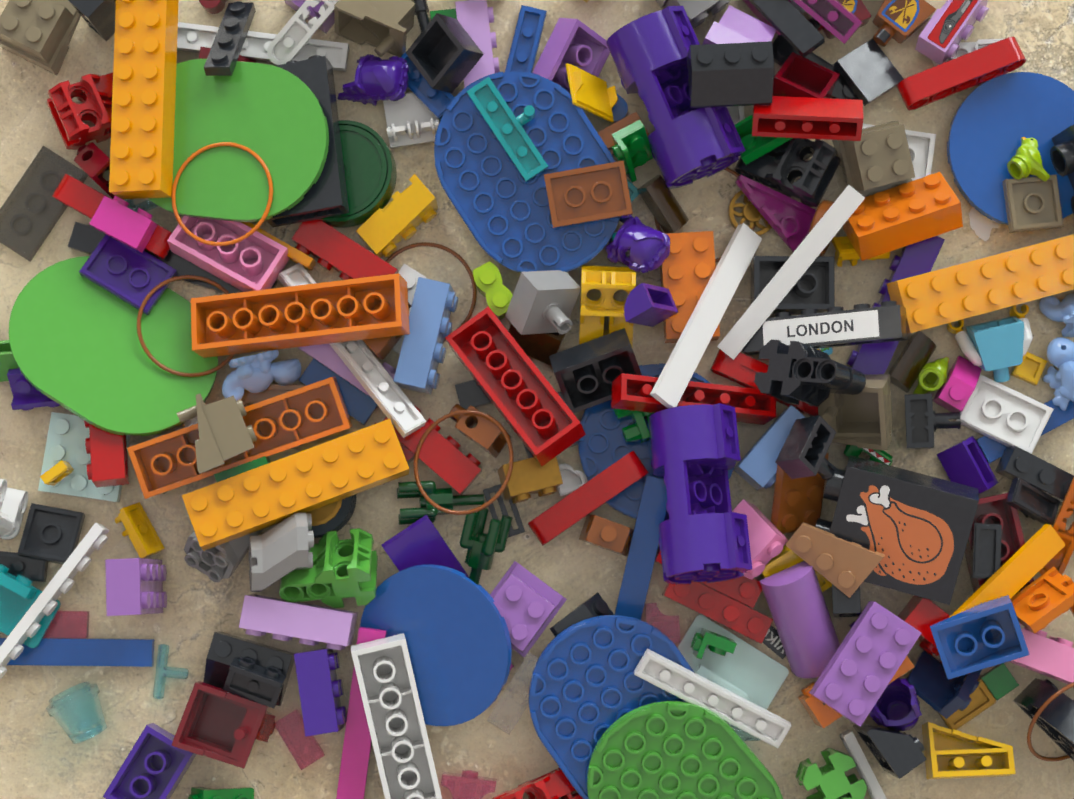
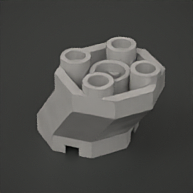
[249,513,314,592]
[184,529,263,582]

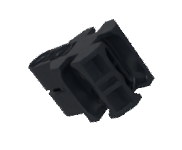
[734,138,841,207]
[754,340,866,407]

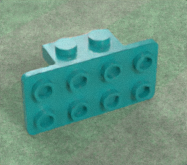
[0,564,61,648]

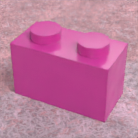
[89,196,157,253]

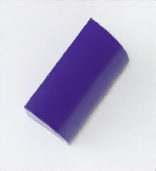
[624,283,678,327]
[937,436,999,494]

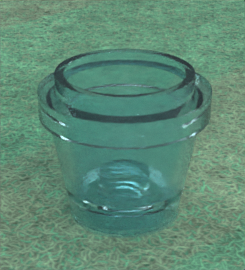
[46,681,107,744]

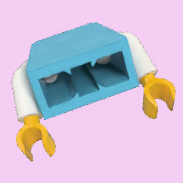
[947,304,1033,382]

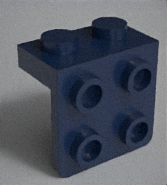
[907,651,982,719]

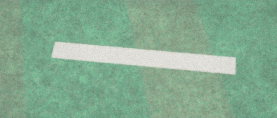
[717,185,865,360]

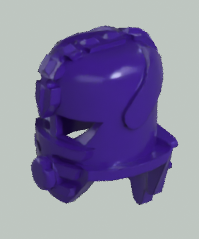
[337,54,409,106]
[605,215,670,273]
[869,678,922,731]

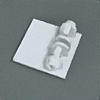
[383,93,439,148]

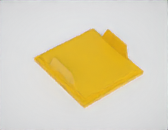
[565,63,618,122]

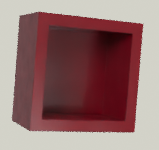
[773,52,840,98]

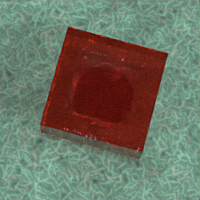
[256,711,276,742]

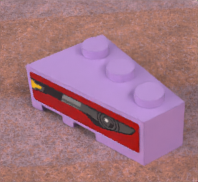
[915,0,989,65]

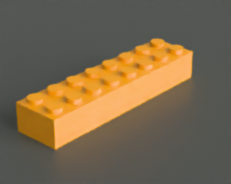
[109,0,179,199]
[886,234,1074,334]
[182,419,409,551]

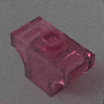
[644,603,681,643]
[441,770,497,799]

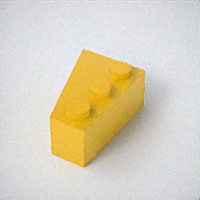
[356,174,439,258]
[922,722,1016,780]

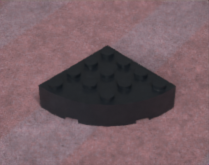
[1013,678,1074,761]

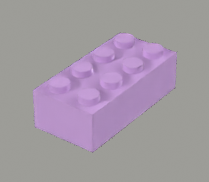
[239,594,358,650]

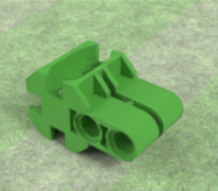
[279,528,378,608]
[795,748,867,799]

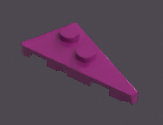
[735,175,816,252]

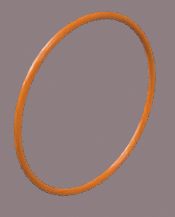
[171,142,273,246]

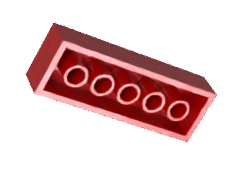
[445,306,586,467]

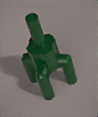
[397,481,484,525]
[460,508,512,585]

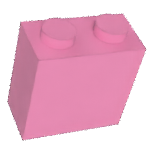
[732,499,788,580]

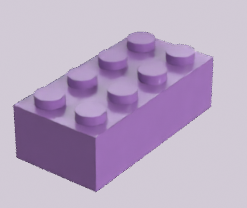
[105,558,167,616]
[809,601,921,727]

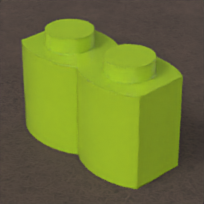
[473,261,513,320]

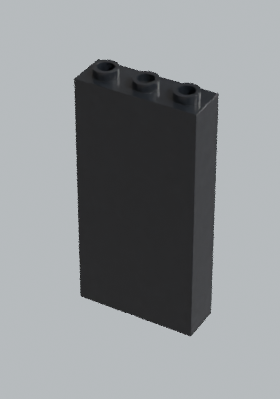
[266,55,349,228]

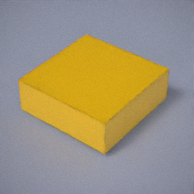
[1010,352,1047,386]
[40,460,74,486]

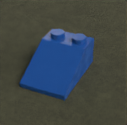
[930,595,1030,680]

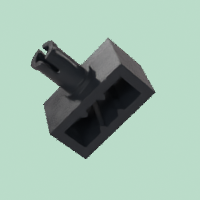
[904,394,961,449]
[775,415,836,480]

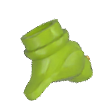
[1007,137,1050,181]
[913,357,949,394]

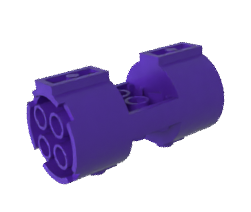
[606,6,746,189]
[649,403,752,584]

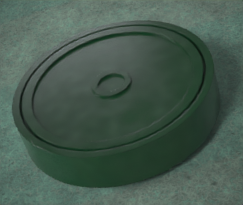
[320,120,397,228]

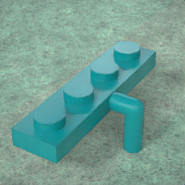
[466,77,548,182]

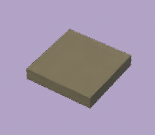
[1002,175,1064,233]

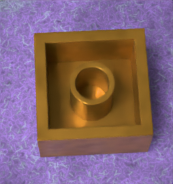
[497,457,563,504]

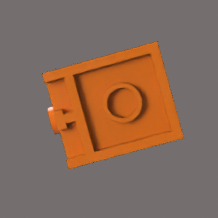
[1011,567,1074,634]

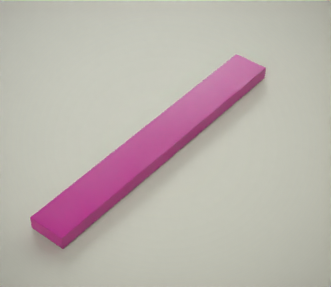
[336,627,387,799]

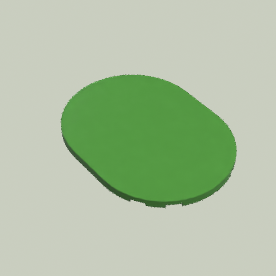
[148,59,329,222]
[9,256,218,436]
[587,701,783,799]

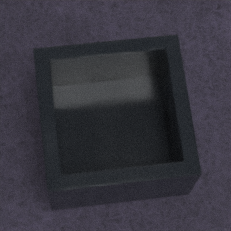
[406,13,484,93]

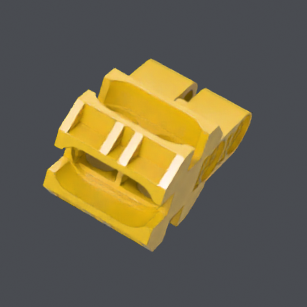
[579,265,636,346]

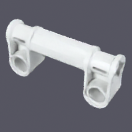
[0,478,28,540]

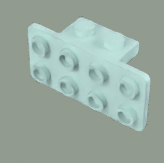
[677,615,789,710]

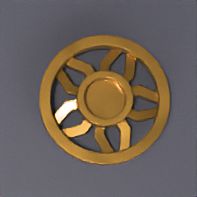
[728,190,772,236]

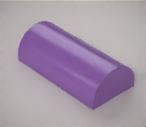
[759,561,840,678]

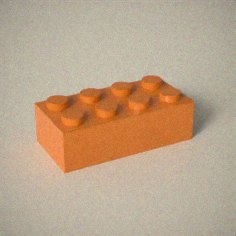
[843,172,963,261]
[660,231,720,343]

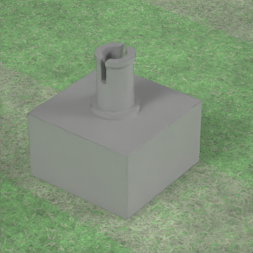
[505,270,581,335]

